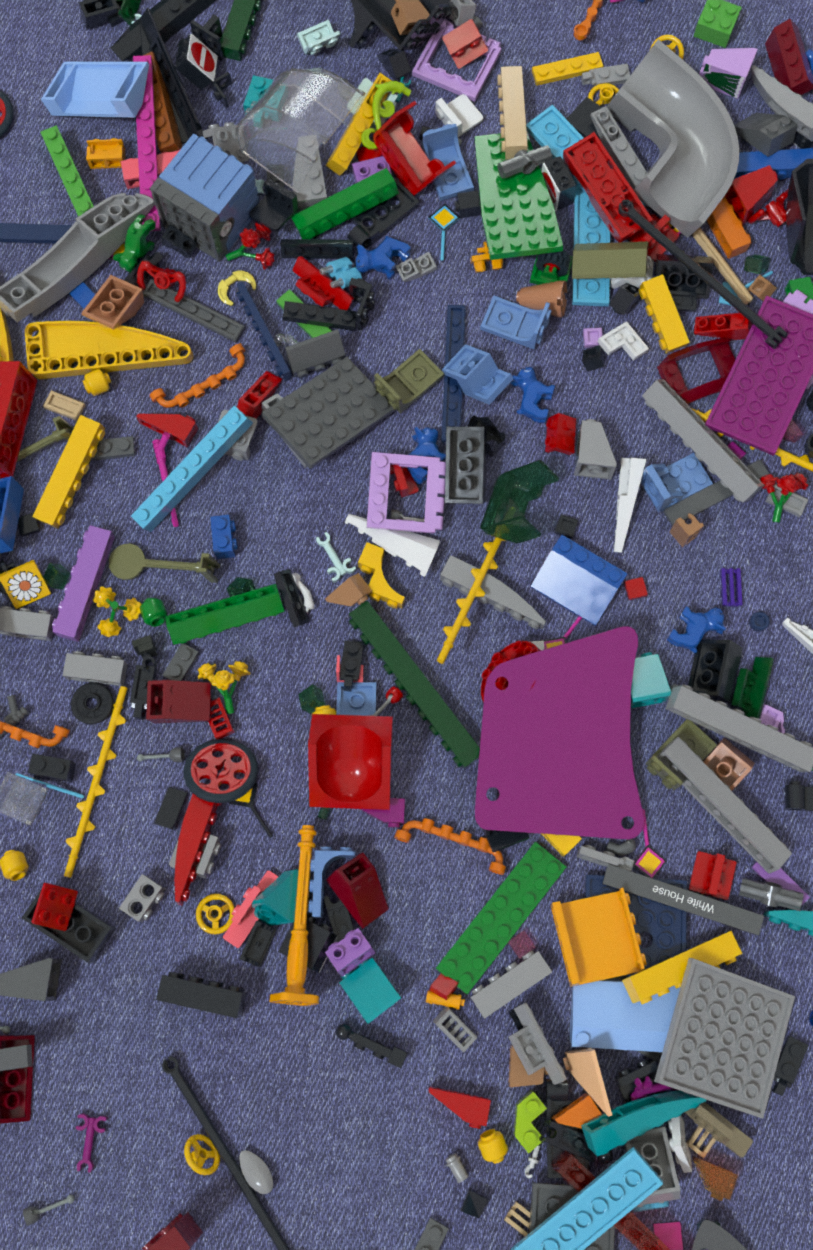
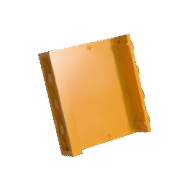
[551,888,647,987]

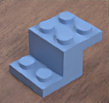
[442,344,513,405]

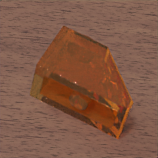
[693,1156,738,1201]

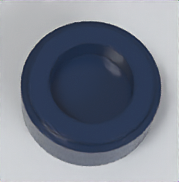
[749,612,770,632]

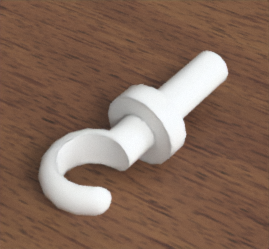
[525,1146,540,1178]

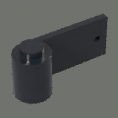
[785,781,813,811]

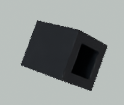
[454,190,481,218]

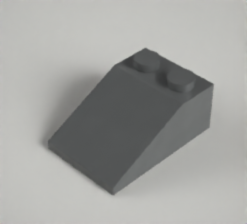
[734,112,797,157]

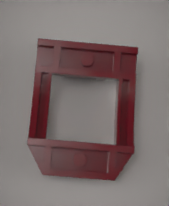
[657,338,735,405]

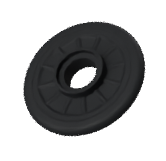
[71,683,113,724]

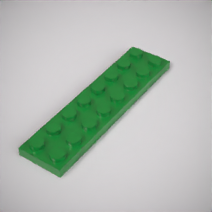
[436,842,566,994]

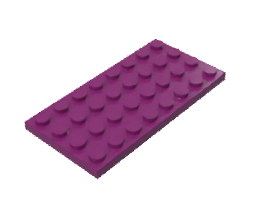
[705,295,813,456]

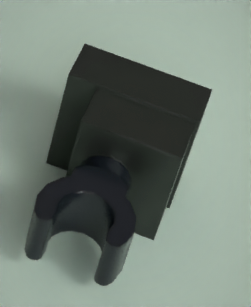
[132,635,158,671]

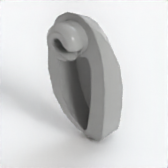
[239,1150,273,1194]

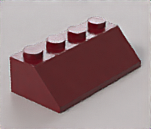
[765,19,813,95]
[0,1035,35,1124]

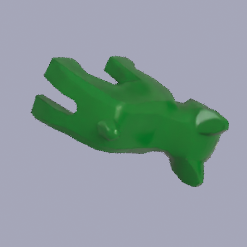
[113,214,156,272]

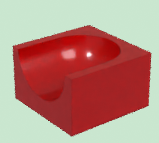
[308,714,393,810]

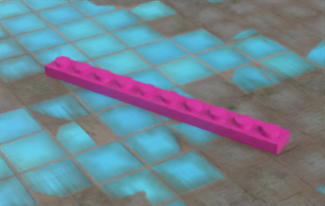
[133,55,161,231]

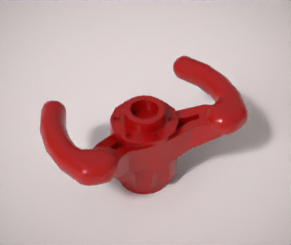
[748,189,788,228]
[137,261,186,302]

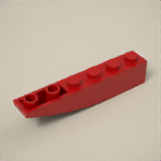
[174,782,222,906]

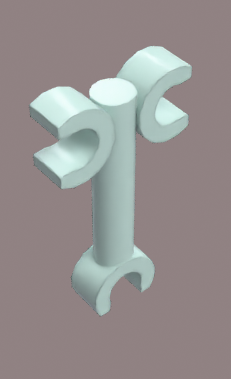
[316,532,356,583]

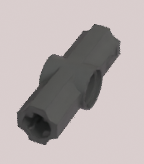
[497,145,552,179]
[739,877,804,911]

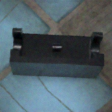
[239,921,277,967]

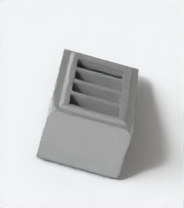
[433,1007,478,1053]

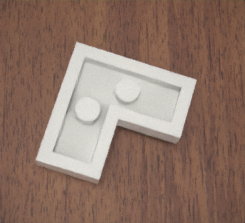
[597,321,649,361]
[668,1116,692,1173]

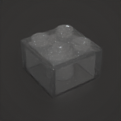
[0,772,49,826]

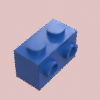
[210,515,238,559]

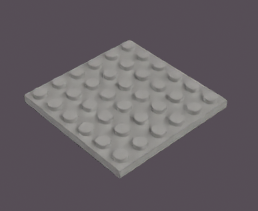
[654,958,795,1119]

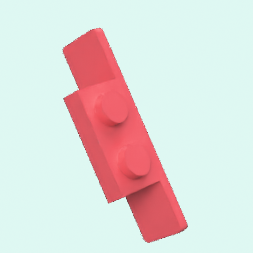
[223,870,278,948]

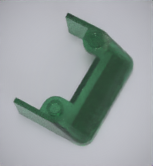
[481,459,559,544]

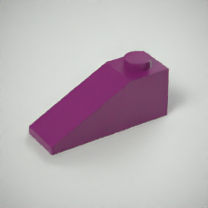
[359,798,405,828]

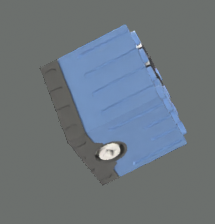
[150,133,260,262]

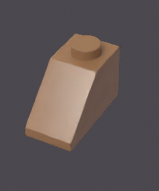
[325,573,372,606]

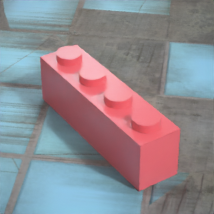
[121,150,180,189]

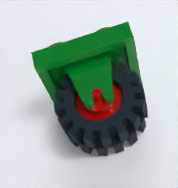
[529,251,573,285]

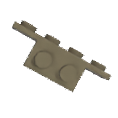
[684,1102,753,1158]

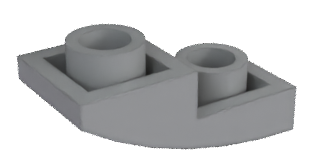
[396,252,438,282]

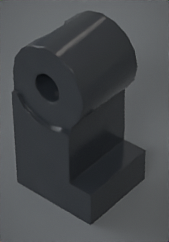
[161,224,198,258]

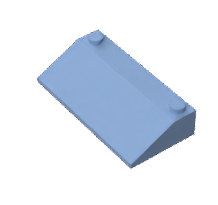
[41,62,149,118]
[569,980,680,1052]

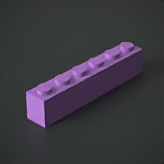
[52,525,115,642]

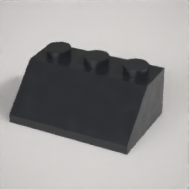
[654,254,714,299]
[688,640,743,703]

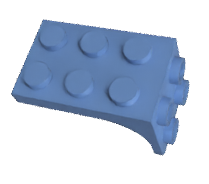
[422,124,474,201]
[480,296,552,349]
[336,682,376,716]
[309,847,357,918]

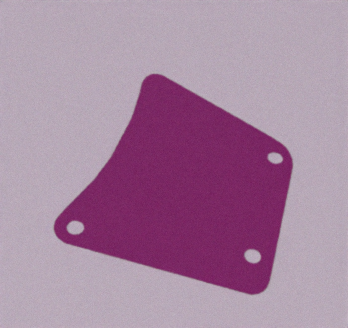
[475,626,644,840]

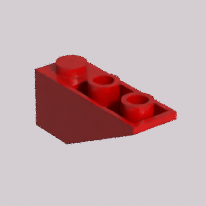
[694,313,753,340]

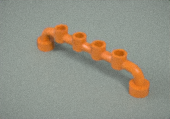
[573,0,603,41]
[149,343,245,408]
[0,720,70,748]
[394,818,506,875]

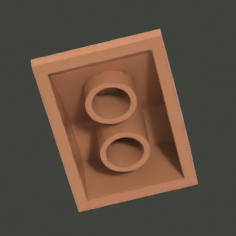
[81,275,144,330]
[703,737,755,791]

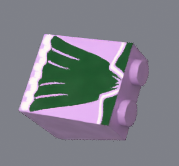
[699,48,758,99]

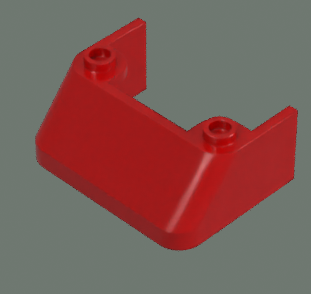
[373,101,456,195]

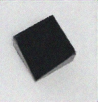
[582,345,605,371]
[460,1189,488,1218]

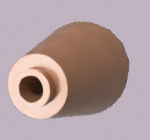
[516,280,567,318]

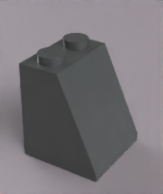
[0,958,62,1001]

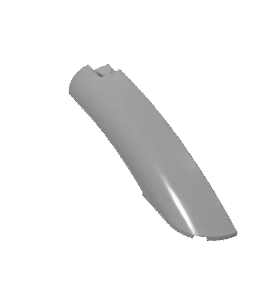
[0,193,155,322]

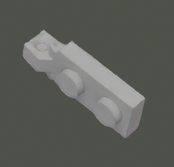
[581,64,630,86]
[576,845,634,871]

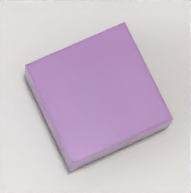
[583,328,602,348]

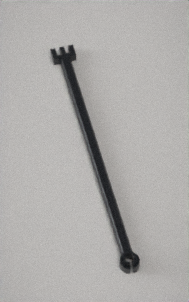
[618,200,788,349]
[162,1056,290,1250]

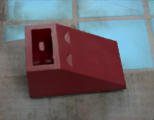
[146,680,211,724]
[326,852,389,929]

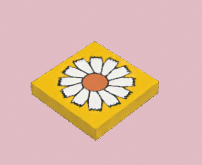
[0,560,51,609]

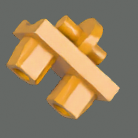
[470,241,503,273]

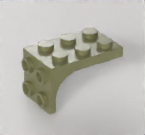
[374,349,444,414]
[645,719,717,790]

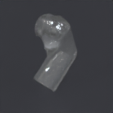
[274,333,299,346]

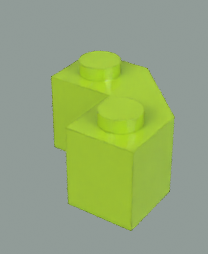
[513,1090,547,1154]

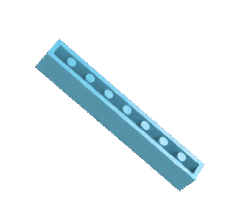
[131,406,253,532]

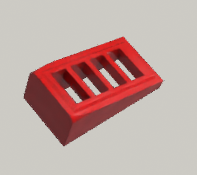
[208,697,235,740]

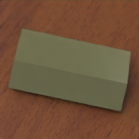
[572,242,649,279]

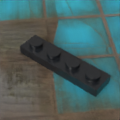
[280,239,353,259]
[282,301,357,331]

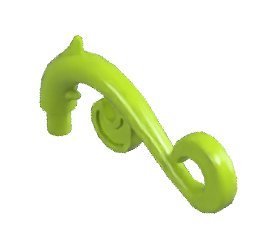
[361,81,412,150]

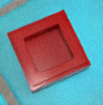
[624,577,648,600]
[430,973,458,1000]

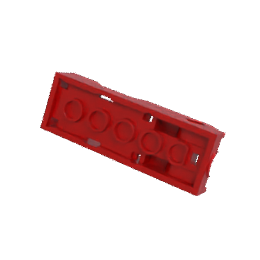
[563,132,653,242]
[0,361,38,479]

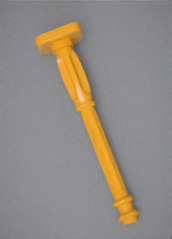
[269,825,319,1006]

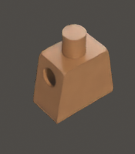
[391,0,430,35]
[508,1045,548,1087]

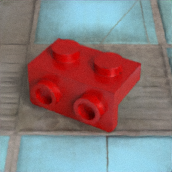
[545,413,576,455]
[390,465,419,498]

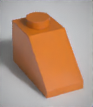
[551,1093,602,1128]

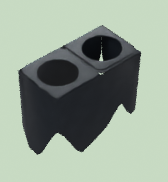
[467,415,505,457]

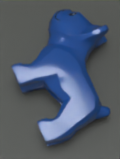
[355,236,411,280]
[511,367,555,423]
[407,427,446,485]
[667,606,726,653]

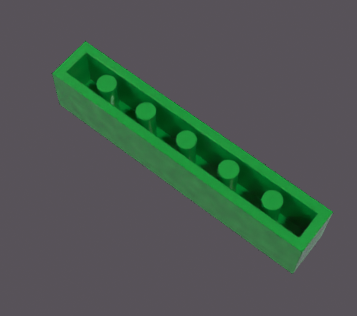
[291,168,399,239]
[165,584,284,645]

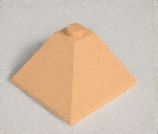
[563,1047,612,1117]

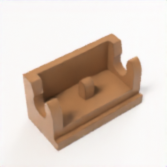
[670,513,704,548]

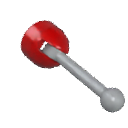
[370,686,403,716]

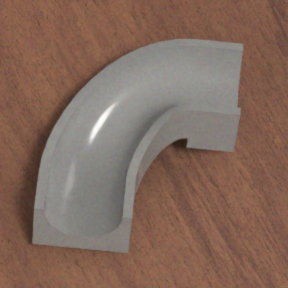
[607,39,739,238]

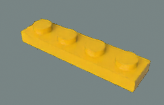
[532,52,604,86]

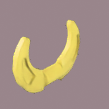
[218,270,256,306]

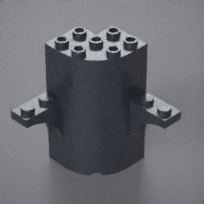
[348,0,455,51]

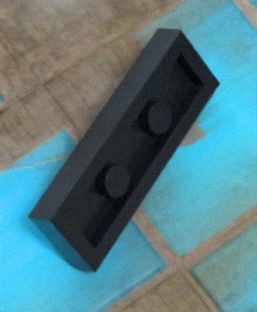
[274,569,310,628]

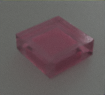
[508,931,536,959]

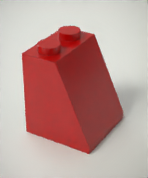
[725,165,778,227]

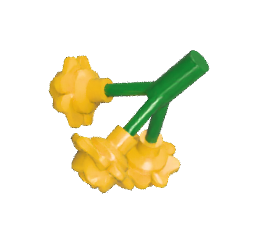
[93,586,141,637]
[198,661,251,714]

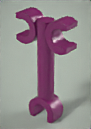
[630,1076,678,1101]
[76,1113,108,1172]

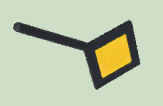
[228,783,273,838]

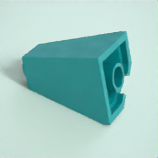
[252,869,311,926]

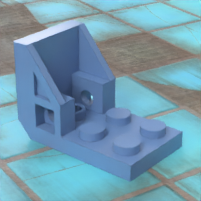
[640,453,713,512]

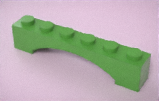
[40,125,94,217]

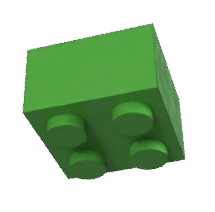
[693,0,742,48]

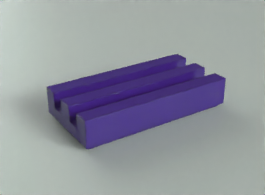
[720,568,742,607]

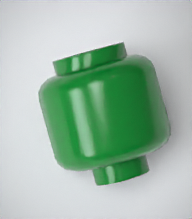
[140,598,167,627]

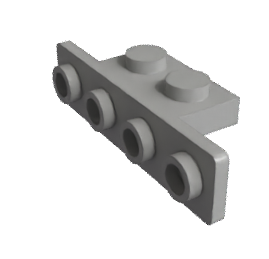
[508,1003,567,1085]

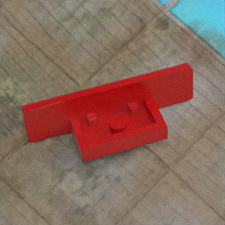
[293,256,354,311]

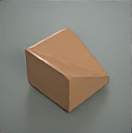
[748,274,777,301]

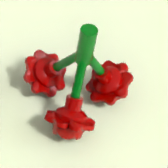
[226,222,275,270]
[759,473,808,522]

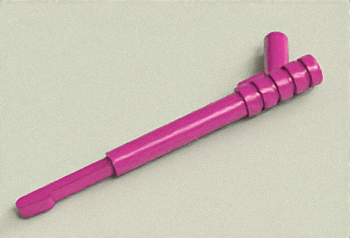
[152,432,179,527]

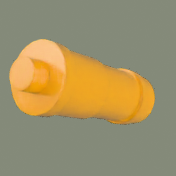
[426,990,465,1010]

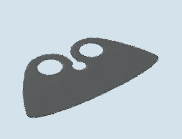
[692,1220,747,1250]

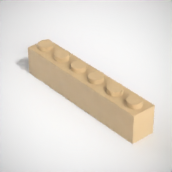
[497,66,527,160]

